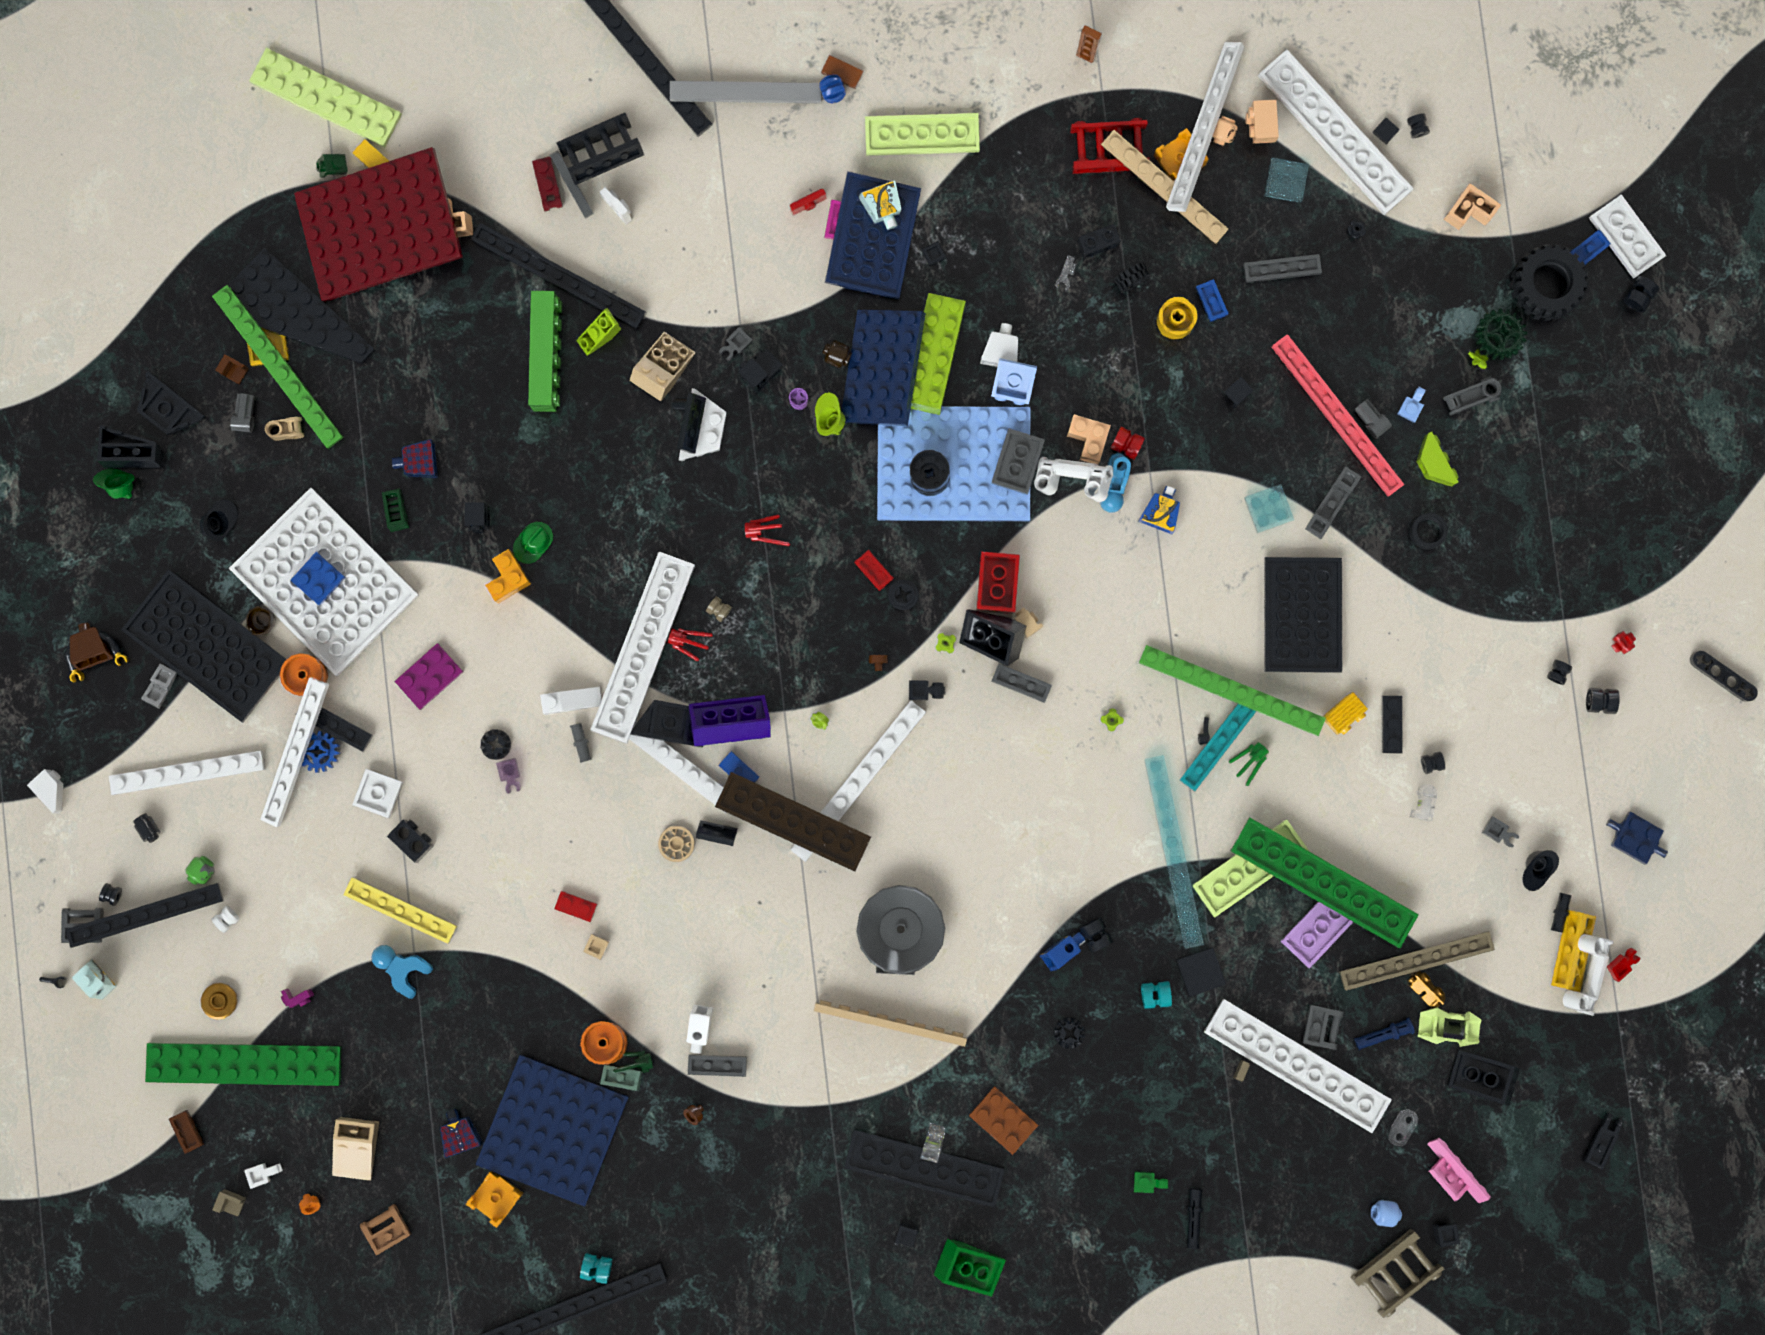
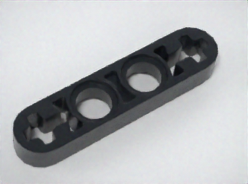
[1690,651,1758,702]

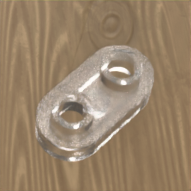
[1388,1109,1418,1146]

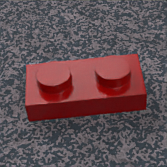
[554,891,598,922]

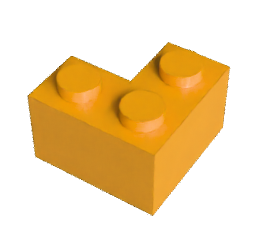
[485,549,531,604]

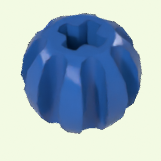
[819,74,846,103]

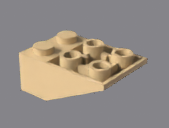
[629,332,696,401]
[332,1117,379,1180]

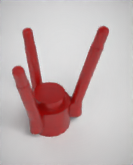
[745,515,790,546]
[668,628,713,661]

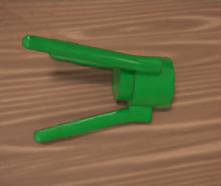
[1229,742,1269,786]

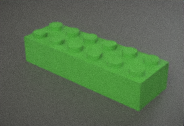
[528,291,562,412]

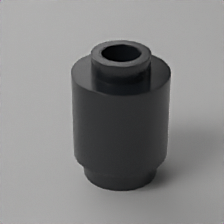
[133,813,161,843]

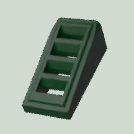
[382,488,409,532]

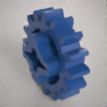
[302,731,341,773]

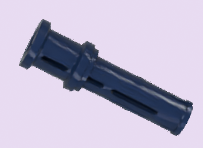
[1354,1017,1415,1050]

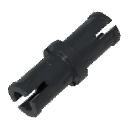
[1551,893,1572,933]

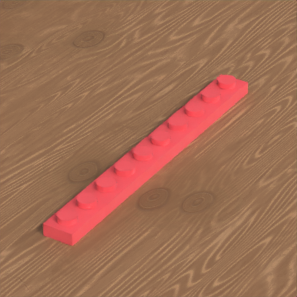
[1272,334,1404,497]

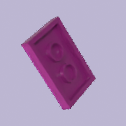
[394,643,463,710]

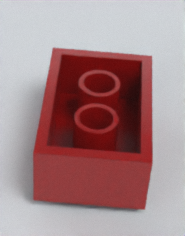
[976,552,1020,614]

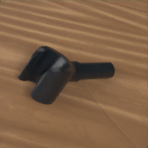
[1198,717,1210,745]
[39,976,66,988]

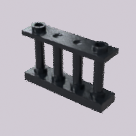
[556,112,644,185]

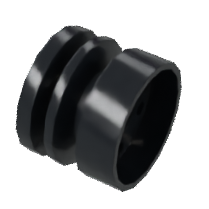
[910,450,950,496]

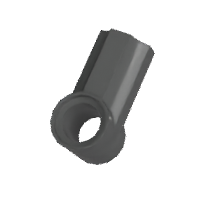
[230,393,255,433]
[1354,399,1392,439]

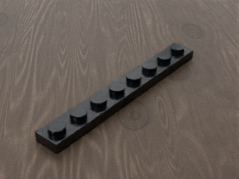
[65,883,224,948]

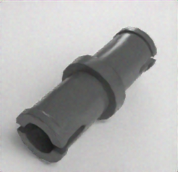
[570,723,592,763]

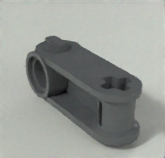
[1443,376,1502,416]

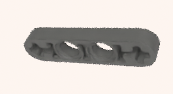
[550,151,593,219]

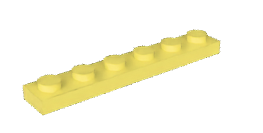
[343,877,457,944]

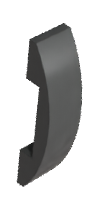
[1305,466,1361,539]

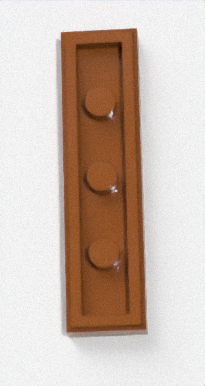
[1076,25,1102,63]

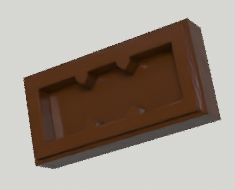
[169,1110,204,1154]

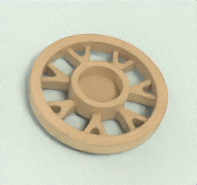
[658,826,695,862]

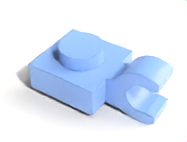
[1397,387,1426,423]

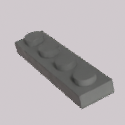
[1243,254,1322,283]

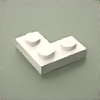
[600,187,632,224]

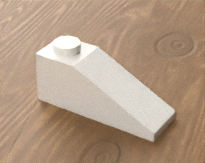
[540,687,602,715]

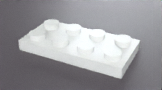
[1589,195,1666,279]

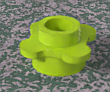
[935,633,956,654]
[1101,708,1124,731]
[810,712,829,730]

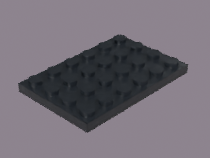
[1264,557,1342,673]

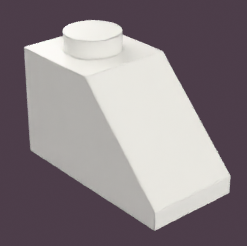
[27,769,63,814]

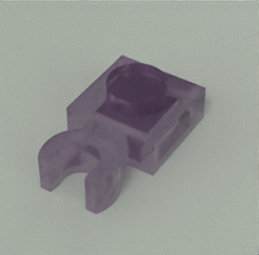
[496,758,521,794]

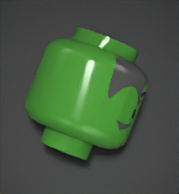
[185,855,215,885]

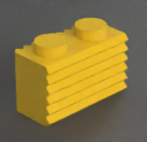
[1322,692,1368,735]

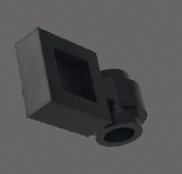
[909,680,946,700]

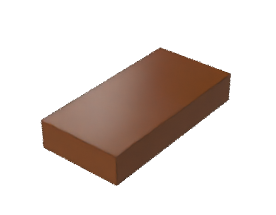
[821,55,863,89]

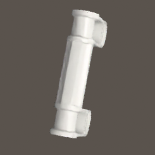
[1034,457,1113,502]
[1563,934,1613,1016]

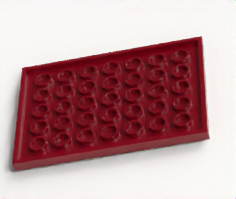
[294,147,463,302]

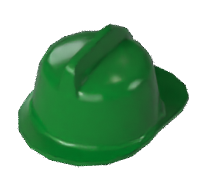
[93,469,135,499]
[513,522,553,564]

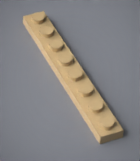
[1101,130,1228,244]
[814,1000,967,1046]

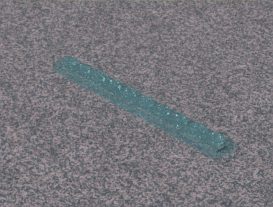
[1144,755,1204,949]

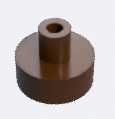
[869,655,888,671]
[683,1105,704,1125]

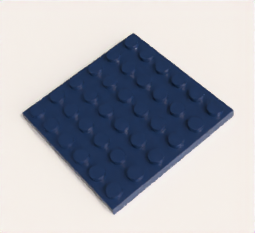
[476,1054,629,1207]

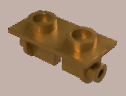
[1408,971,1446,1008]

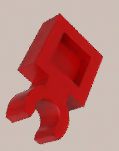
[1606,948,1641,982]

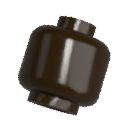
[822,340,852,368]

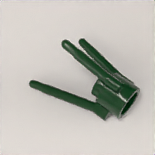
[613,1051,653,1074]

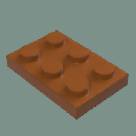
[969,1086,1038,1155]

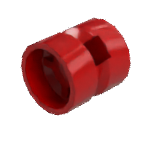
[1110,426,1145,460]

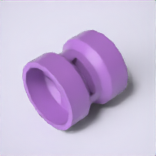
[789,388,808,410]

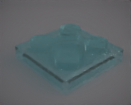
[1264,158,1309,203]
[1244,484,1294,533]

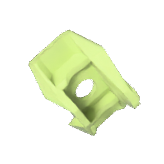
[1418,1007,1482,1047]

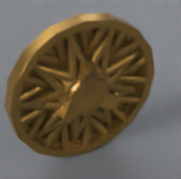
[201,983,237,1019]

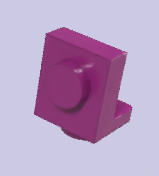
[281,989,314,1008]

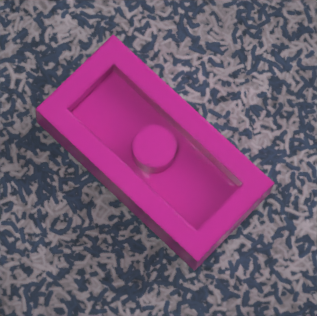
[824,200,841,240]

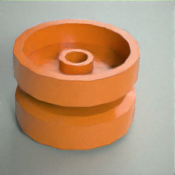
[280,653,328,696]
[580,1021,628,1065]

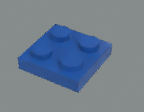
[291,552,346,606]

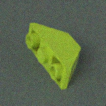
[576,308,621,355]
[1416,432,1458,486]

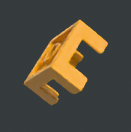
[1153,128,1208,182]
[466,1171,523,1228]

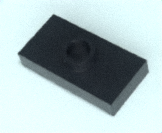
[696,820,738,846]

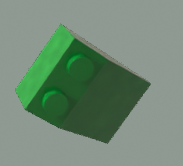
[934,1238,1006,1296]

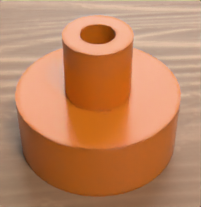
[299,1194,320,1215]

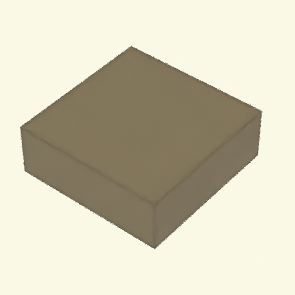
[1233,1060,1250,1081]

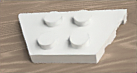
[679,388,727,461]

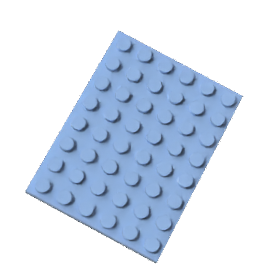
[877,407,1030,521]

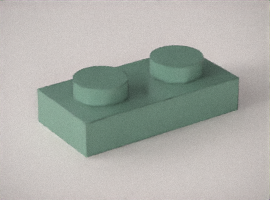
[600,1065,643,1091]

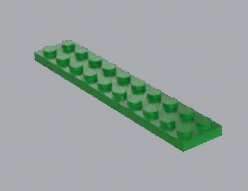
[1230,817,1419,948]
[145,1043,342,1086]

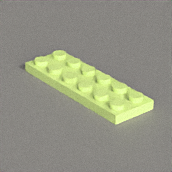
[865,113,980,156]
[1192,819,1309,917]

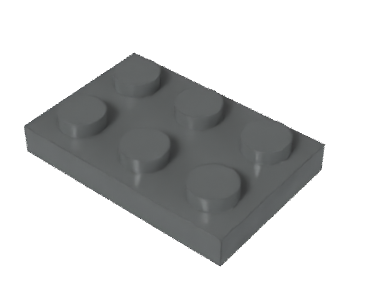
[991,428,1045,495]

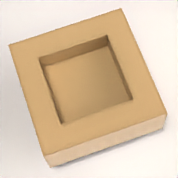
[583,934,609,960]

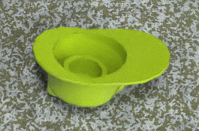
[815,392,846,436]

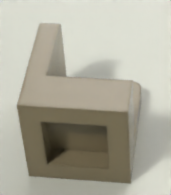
[213,1189,246,1216]

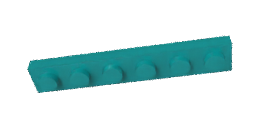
[1179,704,1256,792]

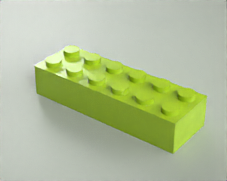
[911,293,966,415]

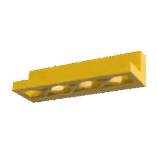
[1551,910,1596,992]

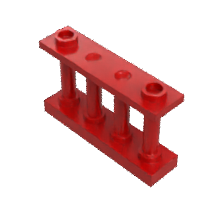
[1070,118,1150,174]

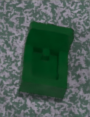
[316,154,348,178]

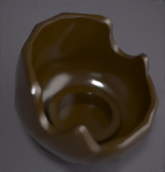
[246,606,275,636]

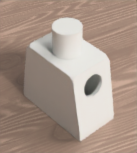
[980,323,1018,367]
[687,1005,713,1054]

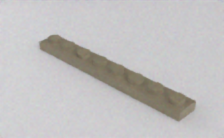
[1339,931,1495,991]

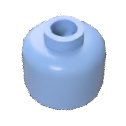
[1371,1200,1402,1227]

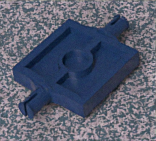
[1606,811,1668,865]

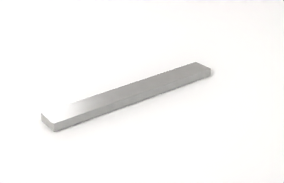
[670,81,821,104]

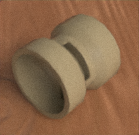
[706,596,732,622]

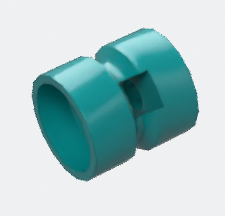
[1141,981,1172,1009]
[580,1253,613,1284]

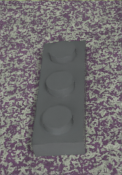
[991,664,1052,703]
[688,1055,747,1077]

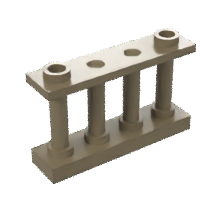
[1350,1229,1444,1318]

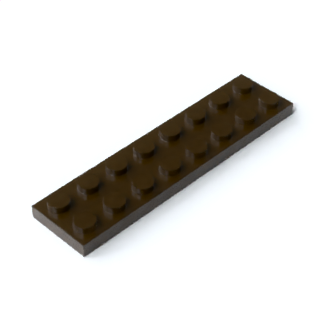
[715,772,871,872]

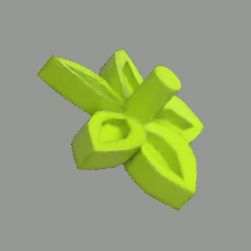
[1468,349,1488,369]

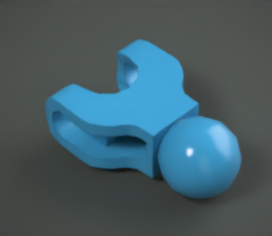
[1100,453,1131,513]
[371,945,433,998]

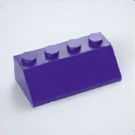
[689,695,771,747]

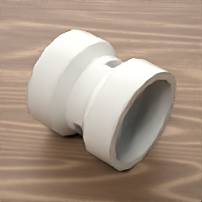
[212,906,239,933]

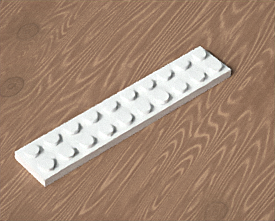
[1258,50,1413,215]
[591,552,695,744]
[1204,999,1391,1133]

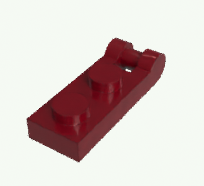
[532,156,563,212]

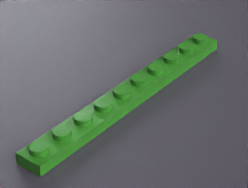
[212,285,344,449]
[1139,645,1326,736]

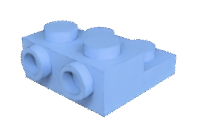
[991,358,1037,405]

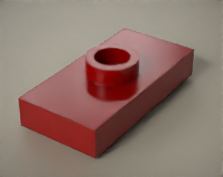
[789,188,827,216]
[854,550,894,591]

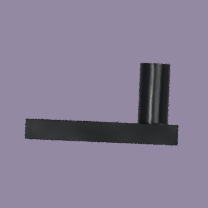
[672,393,706,454]

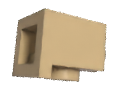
[1014,608,1043,638]

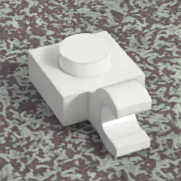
[244,1163,283,1189]

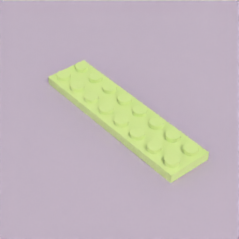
[249,48,402,147]

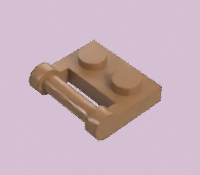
[360,1204,411,1256]

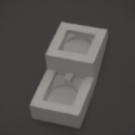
[141,664,177,709]

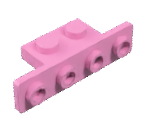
[1428,1138,1491,1203]

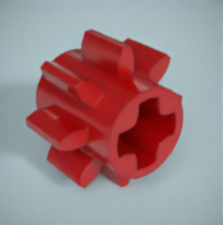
[1611,631,1636,654]

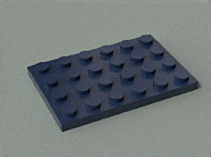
[825,171,921,300]
[841,310,926,426]

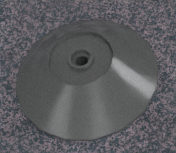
[856,885,945,975]

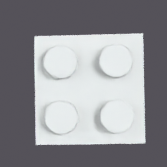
[352,769,403,818]

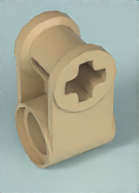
[265,417,304,441]

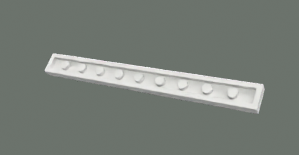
[1166,42,1244,212]
[791,700,926,862]

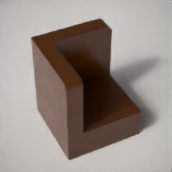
[215,354,249,384]

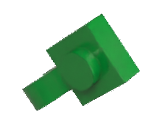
[1134,1172,1168,1193]

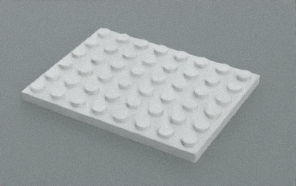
[229,488,419,676]

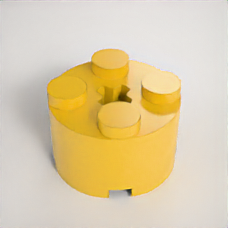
[1157,297,1197,339]

